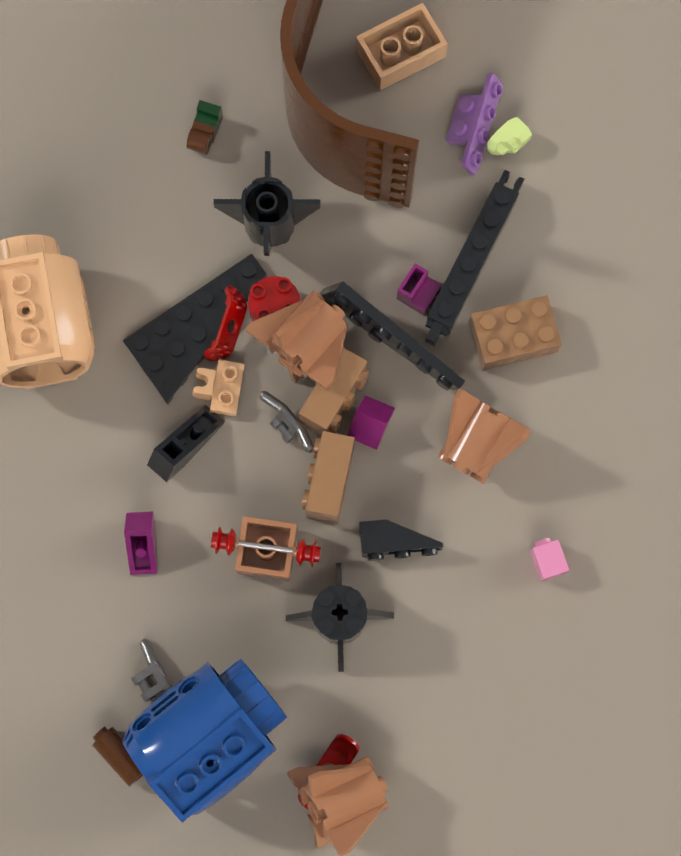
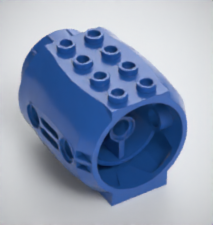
[122,659,287,823]

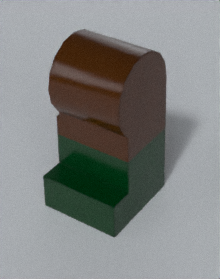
[186,100,223,155]

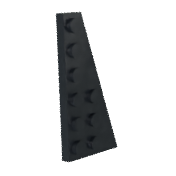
[123,254,267,405]
[320,281,465,391]

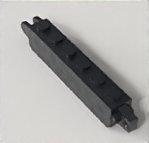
[425,170,525,346]

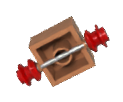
[211,516,321,581]

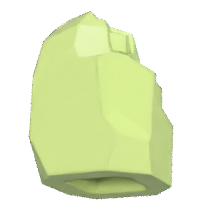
[487,117,532,155]

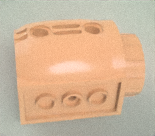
[0,234,95,390]

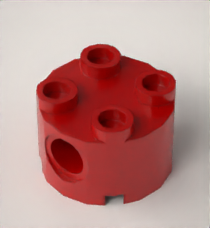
[248,276,300,321]

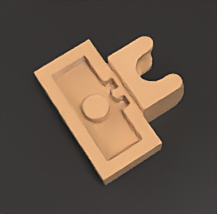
[192,359,245,416]

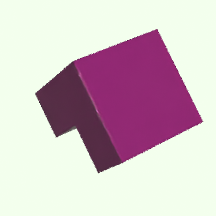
[396,263,442,315]
[347,395,395,450]

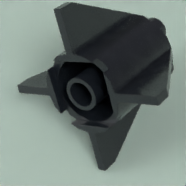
[213,151,320,256]
[286,563,394,672]

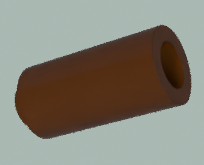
[92,727,143,787]

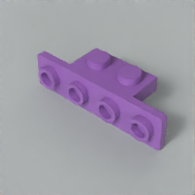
[446,73,503,175]

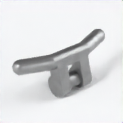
[259,391,314,453]
[131,639,173,702]

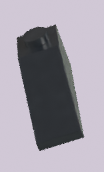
[147,405,225,482]

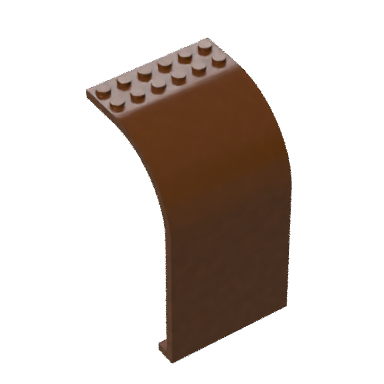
[280,0,419,208]

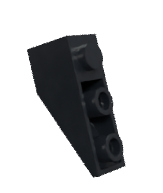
[359,519,443,561]

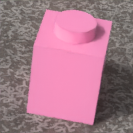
[530,538,569,582]

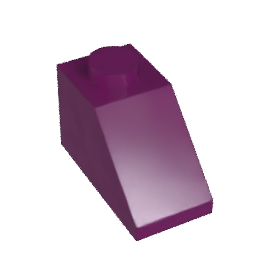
[124,511,157,575]

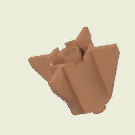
[245,291,348,390]
[437,388,531,484]
[287,756,389,856]

